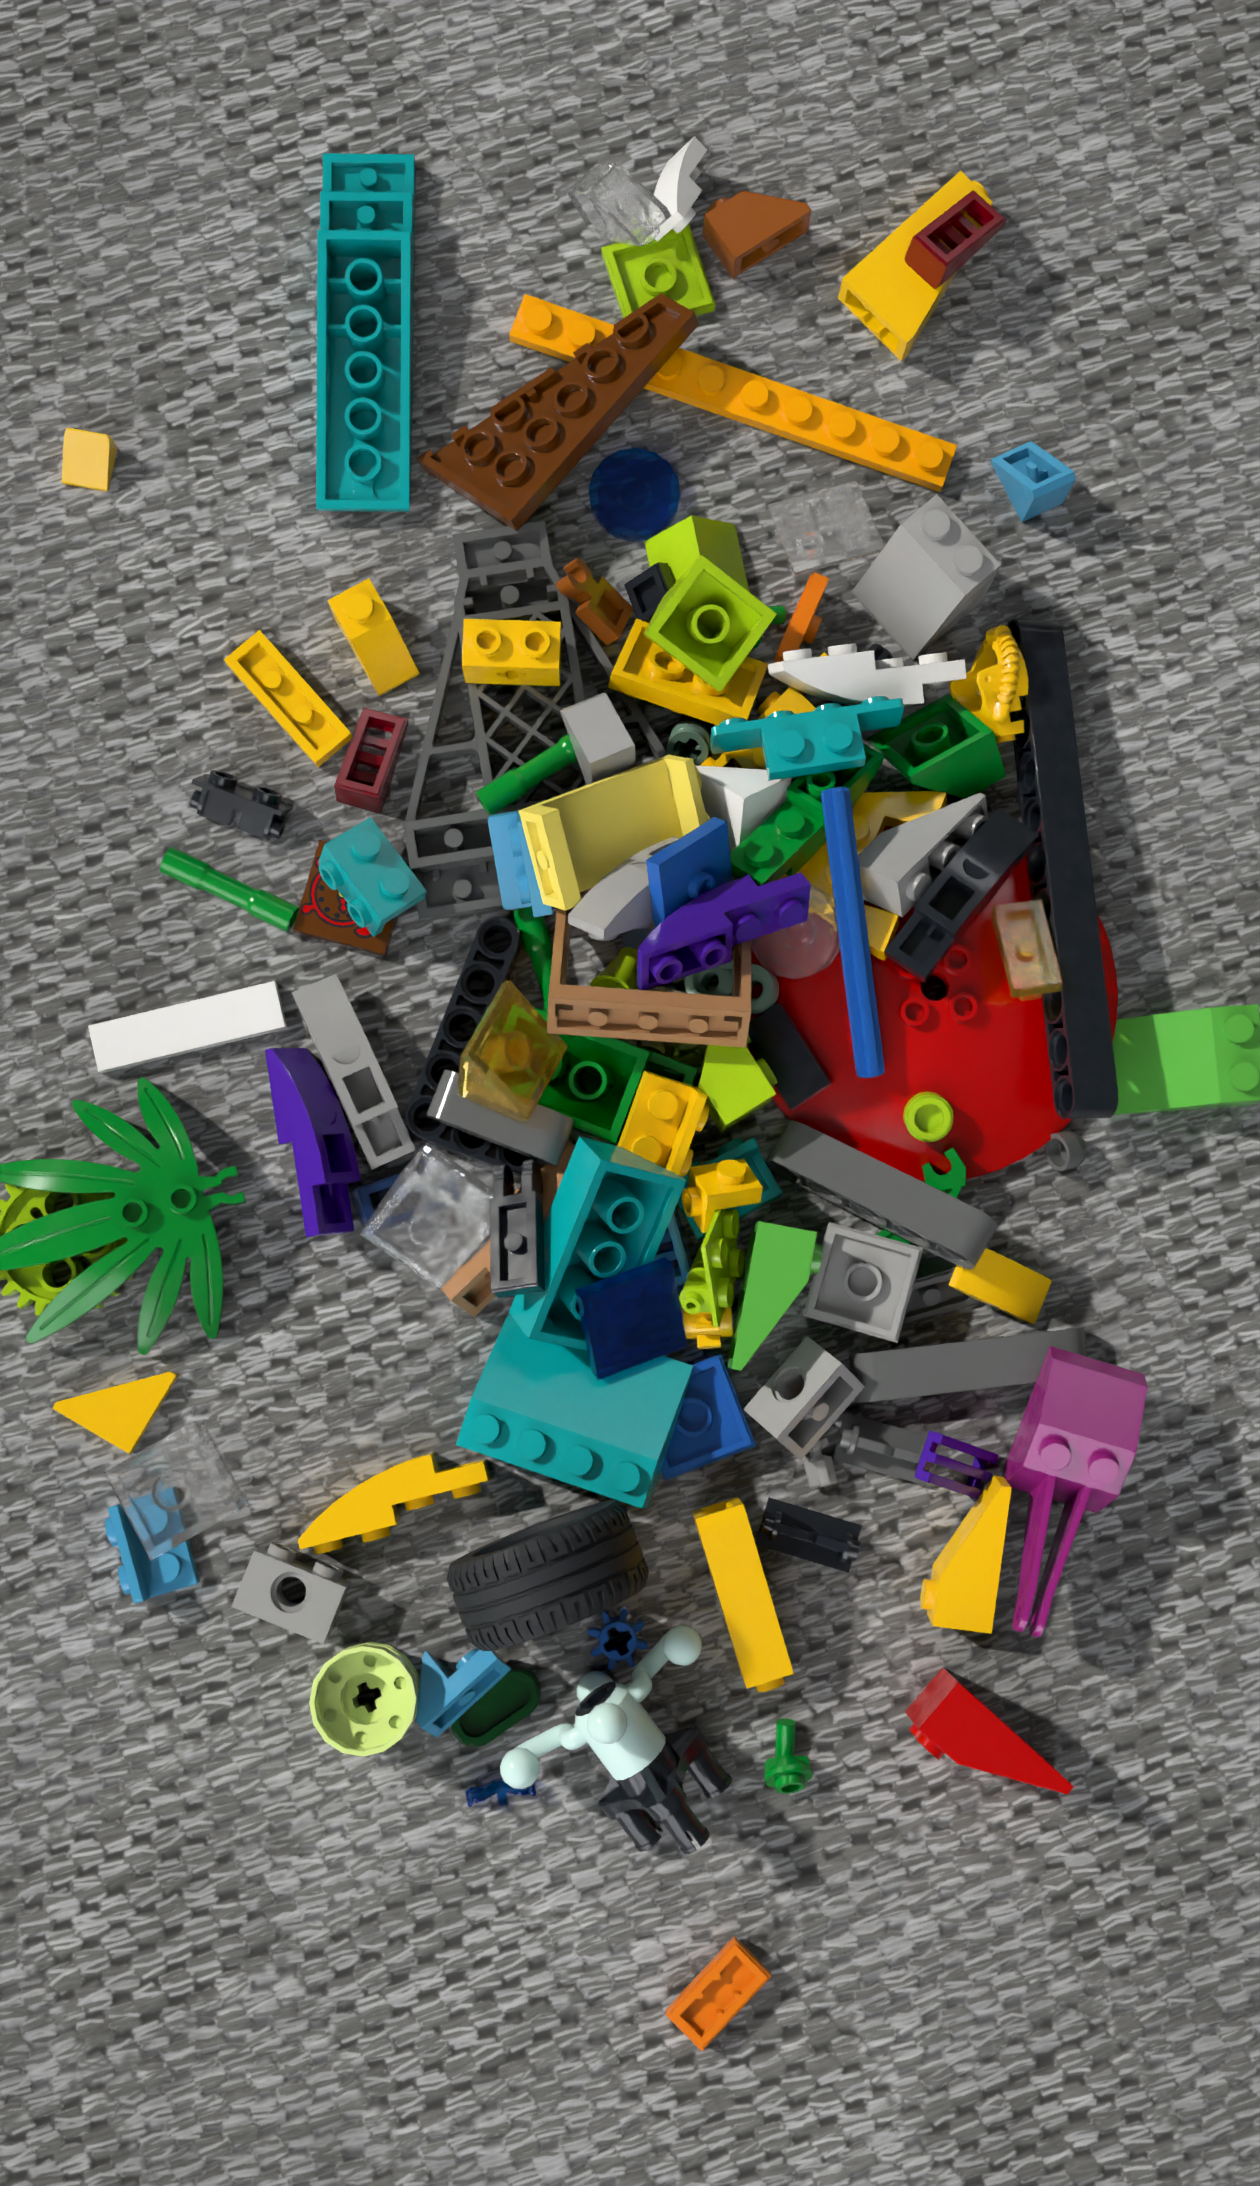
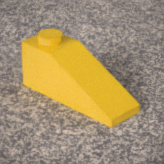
[920,1475,1012,1634]

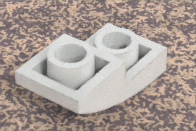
[650,136,707,242]

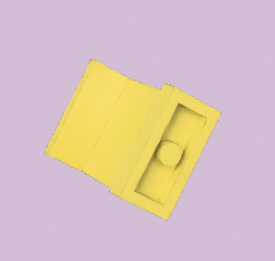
[519,755,710,911]

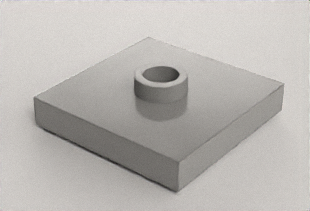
[803,1222,924,1343]

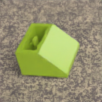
[697,1035,777,1133]

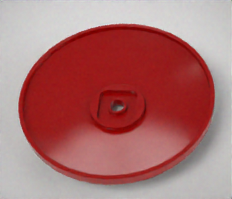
[747,818,1118,1183]

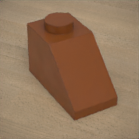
[702,190,812,279]

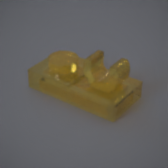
[991,900,1063,1001]

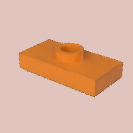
[774,572,829,663]
[665,1936,771,2051]

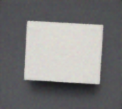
[695,765,791,880]

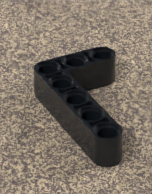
[406,917,540,1176]

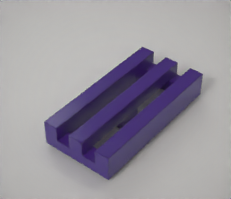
[914,1430,999,1499]

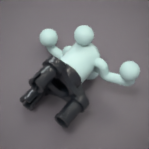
[500,1625,732,1854]

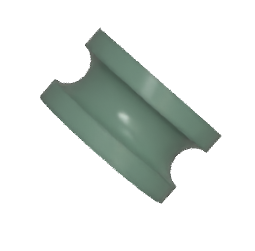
[667,721,711,766]

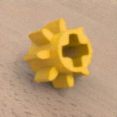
[682,1307,733,1349]

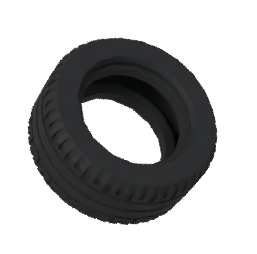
[446,1500,649,1651]

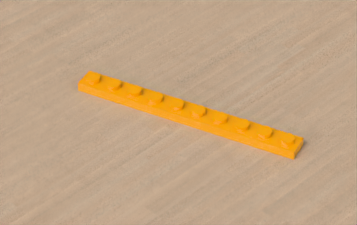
[509,294,957,492]

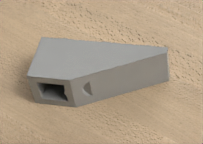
[858,793,988,917]

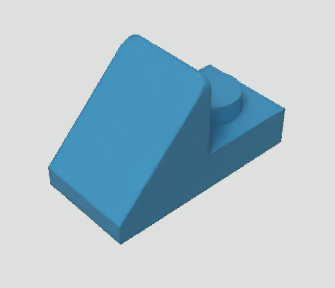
[416,1649,511,1738]

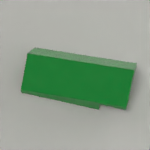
[484,1000,699,1143]

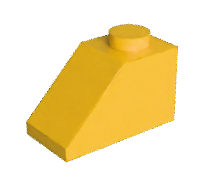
[328,578,419,696]

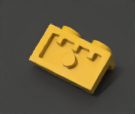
[617,1070,709,1178]

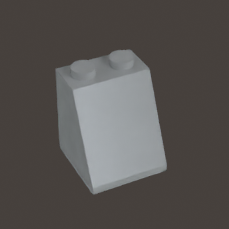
[852,494,1001,660]

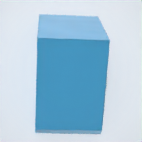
[990,441,1076,522]

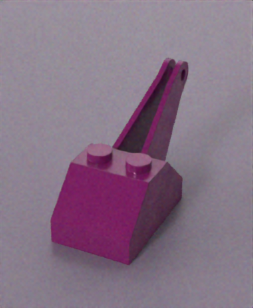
[1002,1346,1148,1638]

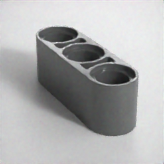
[426,1070,575,1167]

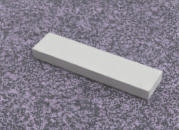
[88,981,287,1073]

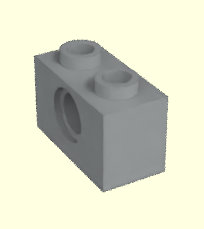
[743,1336,865,1460]
[231,1542,351,1644]

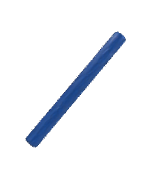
[821,787,885,1078]

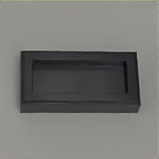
[748,1003,833,1110]

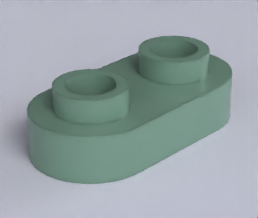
[684,960,779,1015]

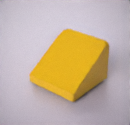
[62,428,118,492]

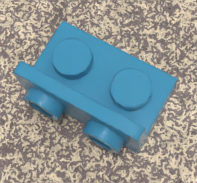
[488,810,553,917]
[105,1487,200,1604]

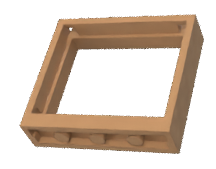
[547,887,751,1047]

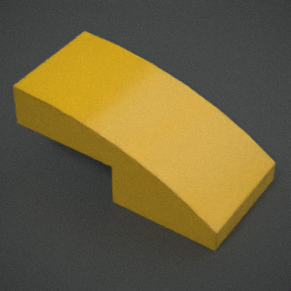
[948,1248,1052,1325]

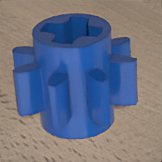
[588,1606,648,1670]

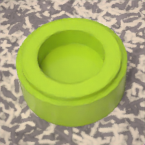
[903,1092,954,1142]

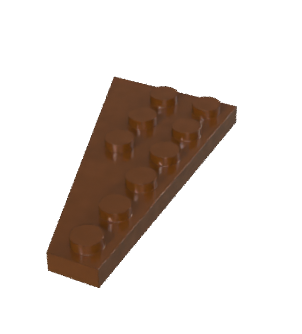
[416,293,699,531]

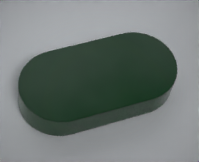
[451,1666,541,1747]

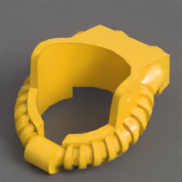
[948,625,1028,743]

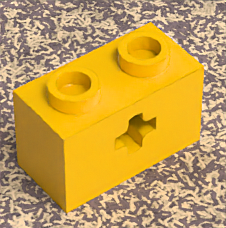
[462,619,562,686]

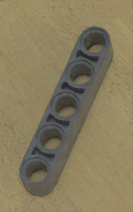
[765,1120,998,1270]
[849,1327,1088,1403]

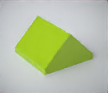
[644,515,749,592]
[644,555,777,692]

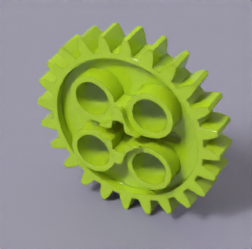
[0,1184,133,1316]

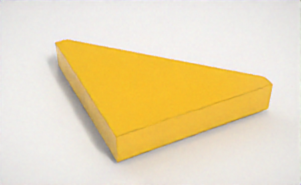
[52,1371,179,1454]

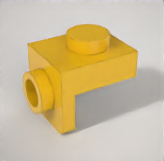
[682,1158,763,1233]

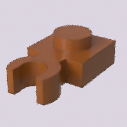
[555,558,633,645]

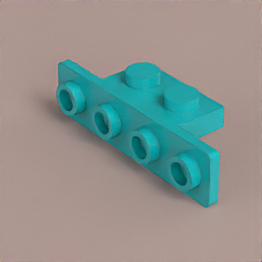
[710,696,904,781]

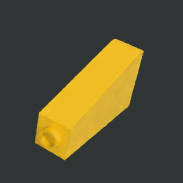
[838,171,993,361]
[691,1497,794,1692]

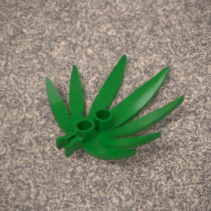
[0,1078,247,1355]

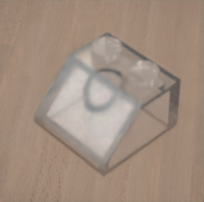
[360,1142,493,1290]
[104,1420,249,1561]

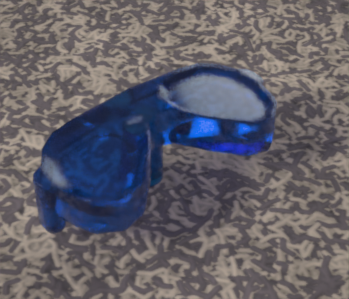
[465,1778,536,1807]

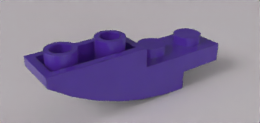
[637,873,811,990]
[265,1048,361,1237]

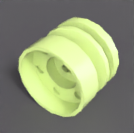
[309,1641,420,1757]

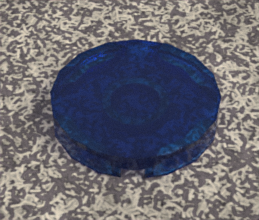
[589,448,681,542]

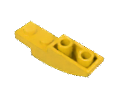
[298,1452,490,1555]

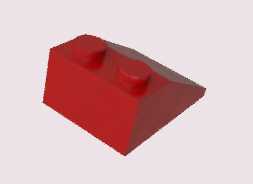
[905,1668,1074,1795]

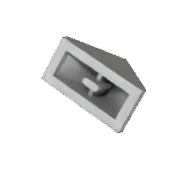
[560,693,637,785]

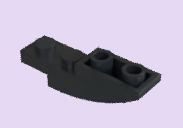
[885,808,1039,983]

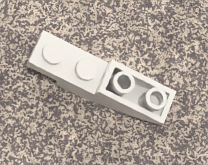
[768,643,967,706]

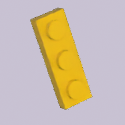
[224,630,352,768]

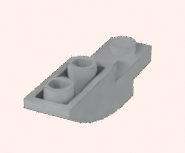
[568,836,734,941]
[292,974,416,1170]

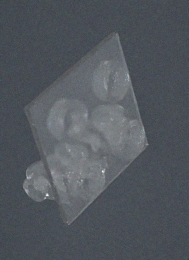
[767,481,884,576]

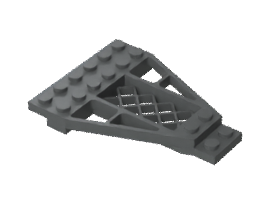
[403,520,668,922]

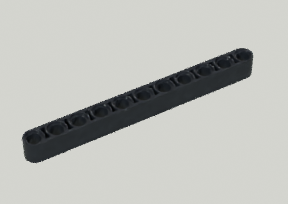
[1006,619,1118,1119]

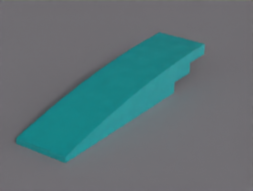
[316,153,416,512]

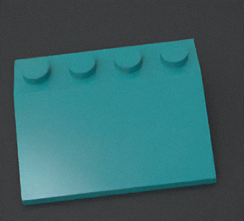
[456,1313,694,1509]

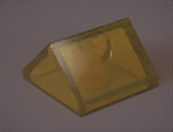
[457,981,568,1122]

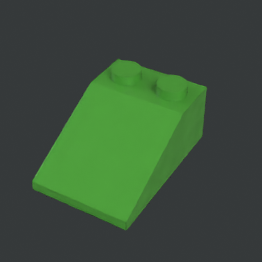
[1112,1004,1260,1115]
[726,1221,823,1371]

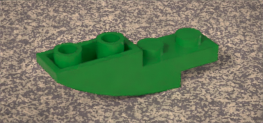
[730,743,884,886]

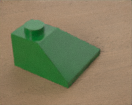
[868,694,1006,799]

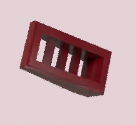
[904,190,1006,289]
[334,707,409,814]

